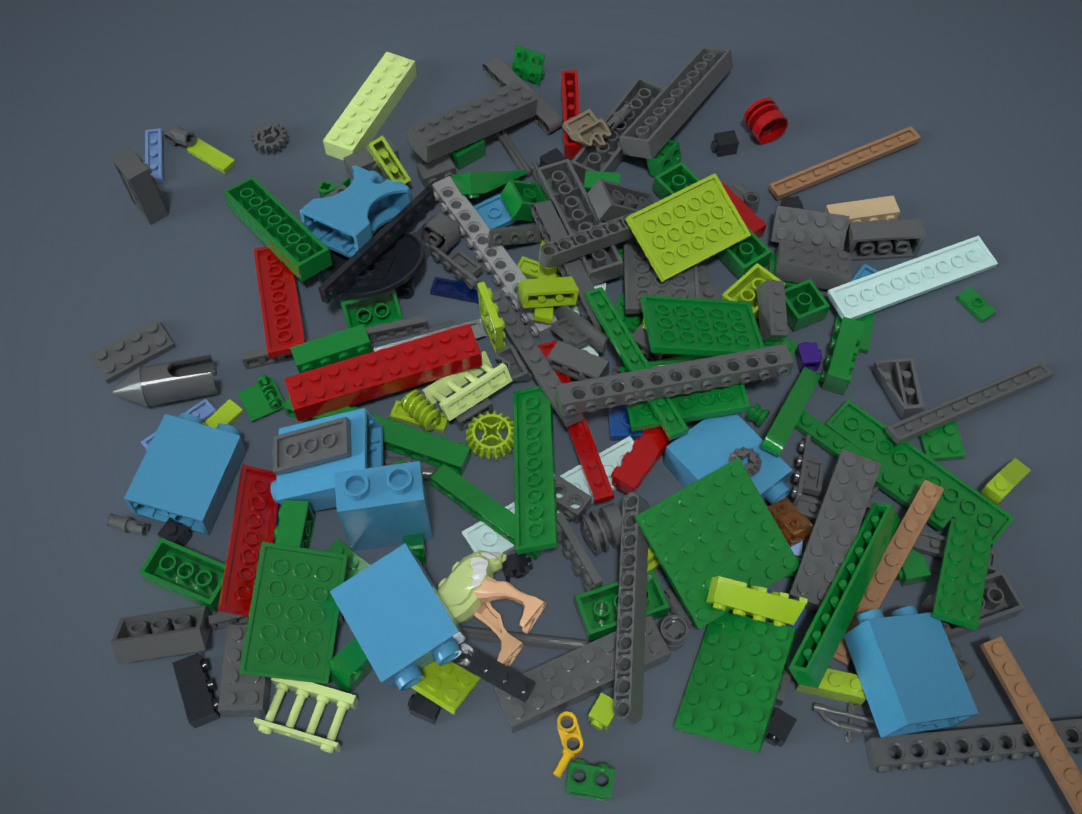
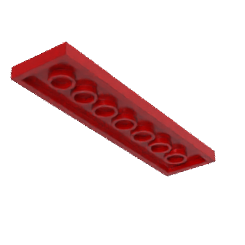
[254,246,306,358]
[218,464,278,617]

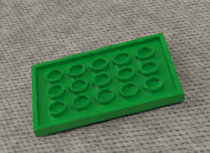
[640,295,765,356]
[620,355,750,432]
[239,542,348,685]
[673,612,797,755]

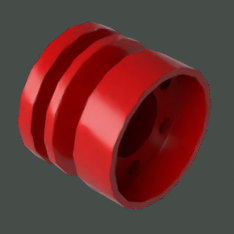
[743,98,788,144]

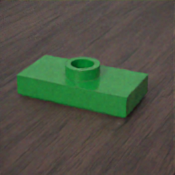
[956,287,997,323]

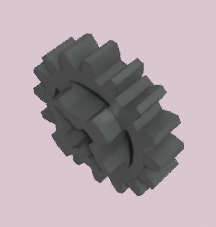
[251,121,288,154]

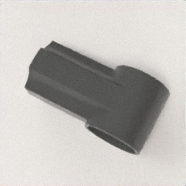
[163,123,196,146]
[730,182,760,213]

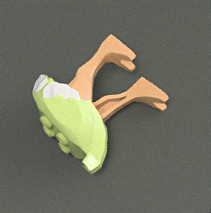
[437,550,547,667]

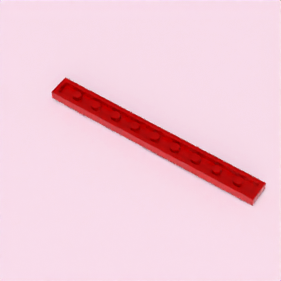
[538,340,614,504]

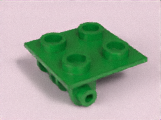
[511,45,545,86]
[237,374,285,422]

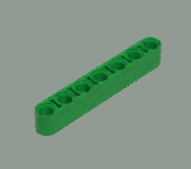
[760,366,822,457]
[428,464,543,559]

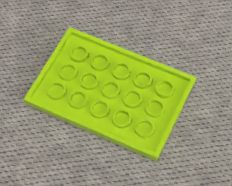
[625,173,751,282]

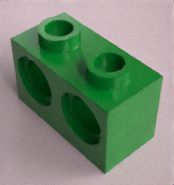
[647,140,682,176]
[566,760,615,802]

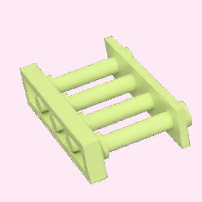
[422,351,512,421]
[254,678,359,753]

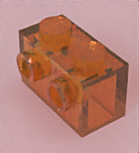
[768,498,813,547]

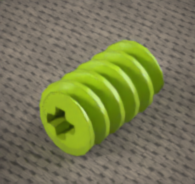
[400,389,441,431]

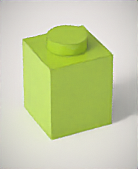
[588,692,615,732]

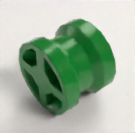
[746,403,770,427]

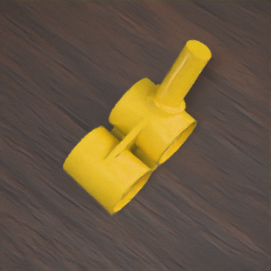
[553,711,583,778]

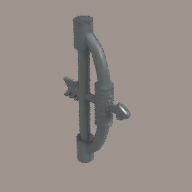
[813,702,879,743]

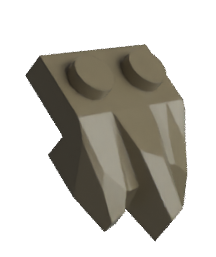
[562,109,612,149]

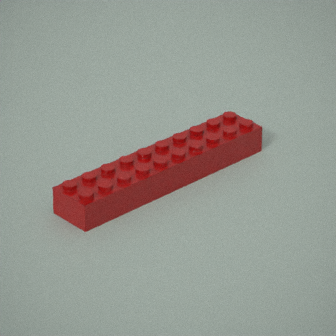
[284,323,483,422]

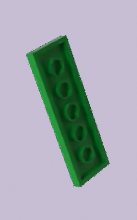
[931,518,994,631]

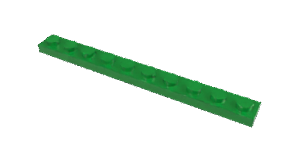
[585,287,689,440]
[776,407,954,531]

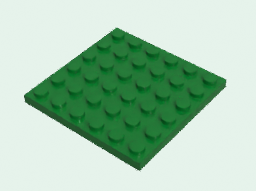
[634,457,800,629]

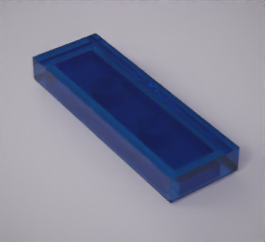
[430,277,479,304]

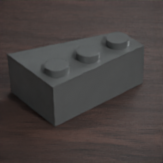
[873,357,924,420]

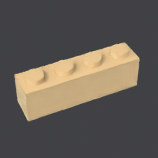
[824,195,900,229]

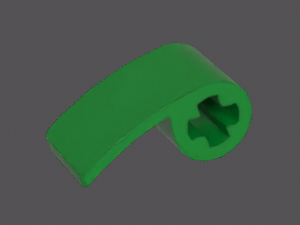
[318,176,351,198]

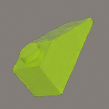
[981,458,1031,505]

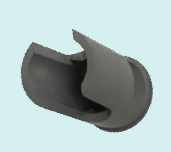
[113,354,219,408]

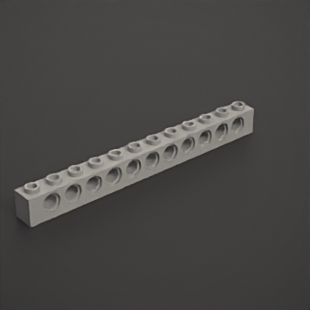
[432,176,558,342]

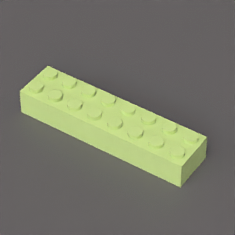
[323,52,417,160]

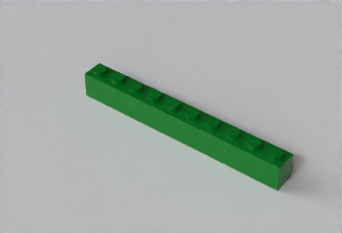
[283,396,471,476]
[789,502,900,689]

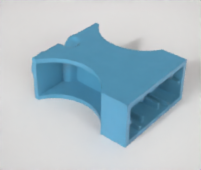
[300,165,412,258]

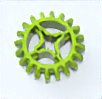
[466,411,515,461]

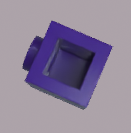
[795,342,822,373]

